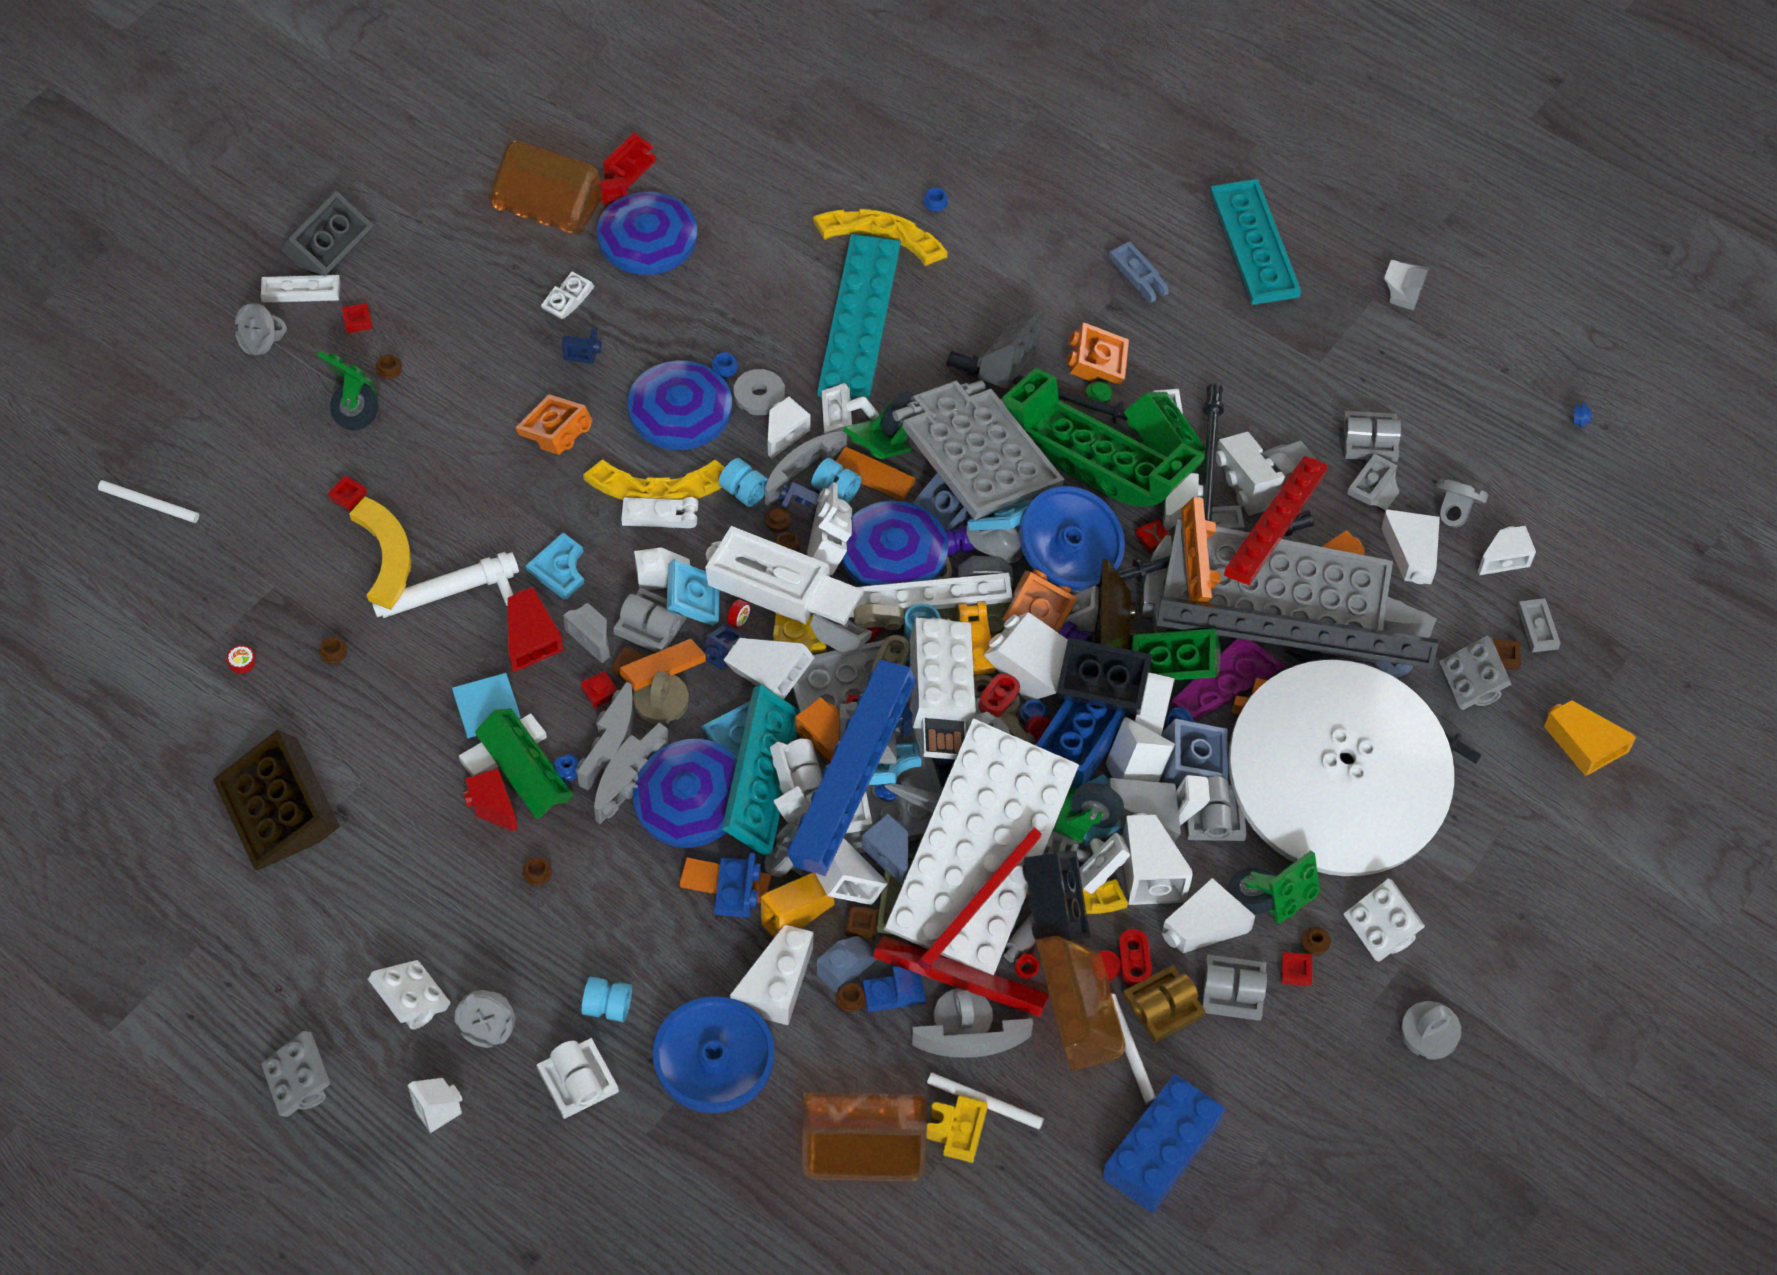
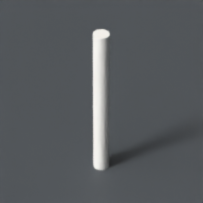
[98,480,199,523]
[1104,994,1156,1105]
[927,1073,1044,1130]

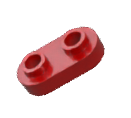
[977,673,1020,717]
[1118,929,1152,986]

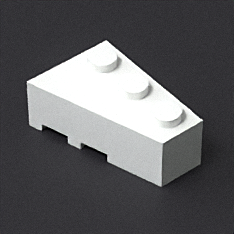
[1216,431,1285,516]

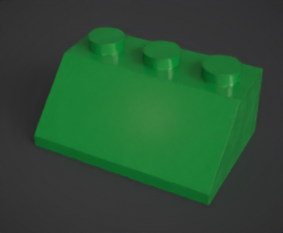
[1124,392,1206,459]
[1132,629,1221,680]

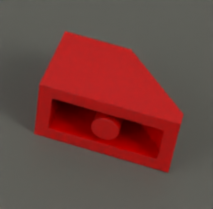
[462,768,517,831]

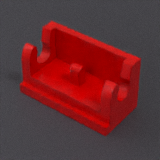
[603,132,656,189]

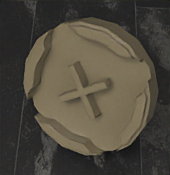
[633,671,689,725]

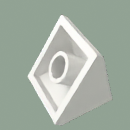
[1105,717,1175,782]

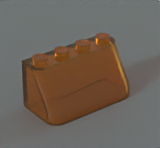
[489,140,602,236]
[1036,936,1126,1071]
[802,1092,927,1181]

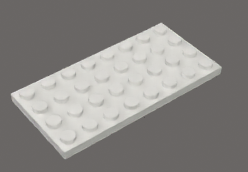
[884,718,1079,975]

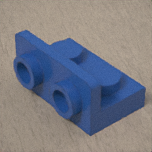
[715,853,761,918]

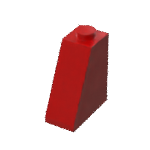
[508,587,563,673]

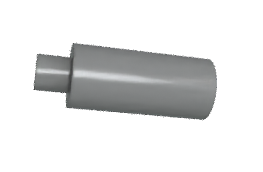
[1004,912,1037,963]

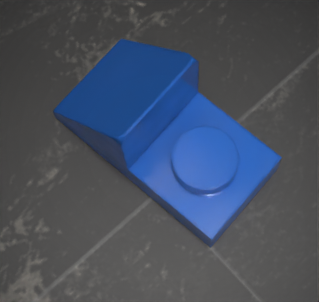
[863,966,926,1012]

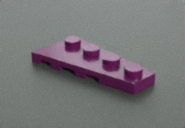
[1170,638,1285,722]

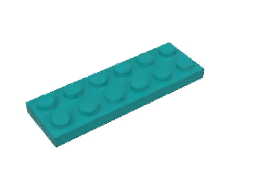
[1210,179,1301,305]
[722,684,800,856]

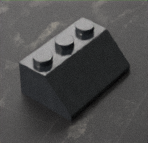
[1056,638,1152,715]
[1022,851,1091,946]

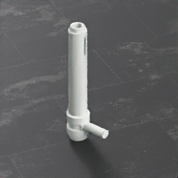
[372,552,519,618]

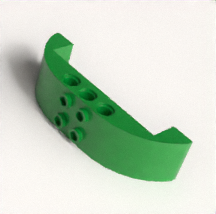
[1003,367,1204,507]

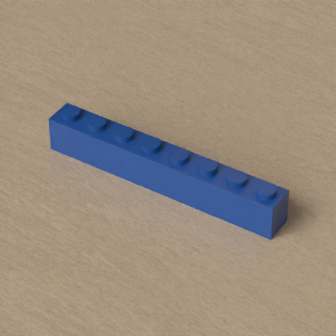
[787,660,917,876]

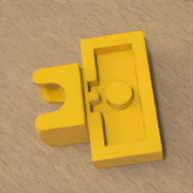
[925,1096,988,1163]

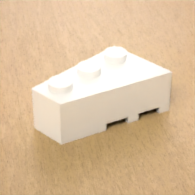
[730,925,813,1025]

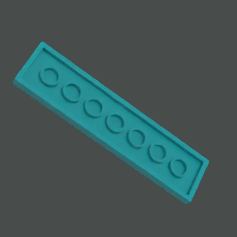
[818,234,901,401]

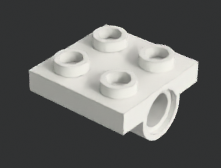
[770,739,823,796]
[1343,879,1425,962]
[368,960,451,1029]
[537,1038,619,1119]

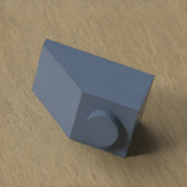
[862,814,908,885]
[817,936,877,993]

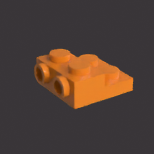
[1066,322,1129,385]
[515,394,593,455]
[1002,569,1077,632]

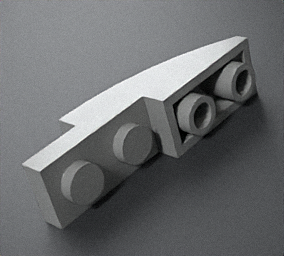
[1141,535,1172,633]
[1383,597,1437,638]
[576,682,634,791]
[594,723,669,824]

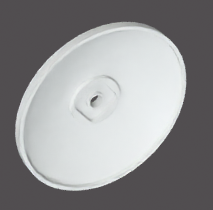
[1228,660,1454,876]

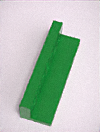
[475,708,574,819]

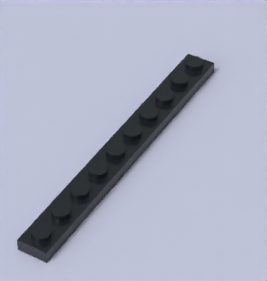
[1157,596,1439,669]

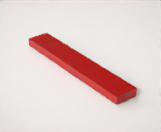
[917,827,1042,970]
[873,936,1050,1017]

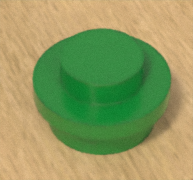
[1086,382,1112,403]

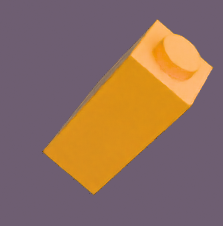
[1544,700,1636,776]
[761,873,834,938]

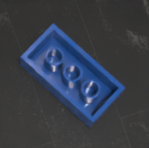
[1036,700,1132,788]
[1102,1074,1225,1214]

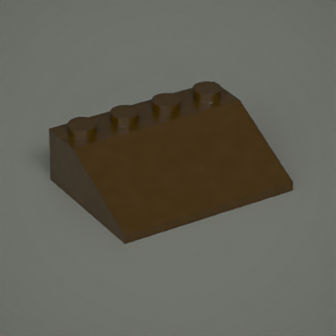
[1095,559,1135,650]
[213,729,340,870]

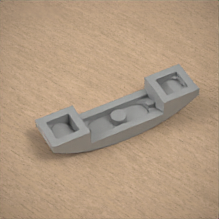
[765,431,847,507]
[912,1019,1033,1058]

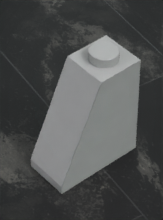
[1101,778,1181,843]

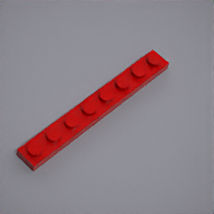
[1224,456,1328,586]

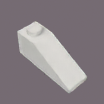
[807,503,847,575]

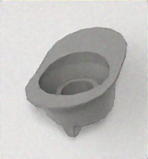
[966,525,1023,564]

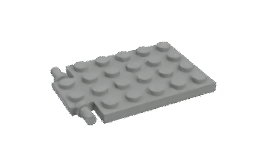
[893,380,1064,520]

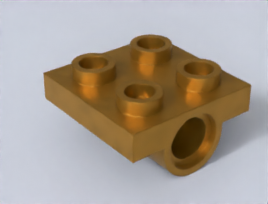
[1123,965,1206,1043]

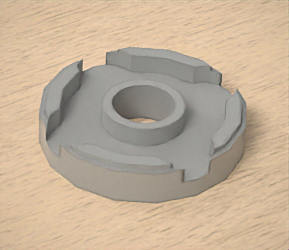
[734,369,785,415]

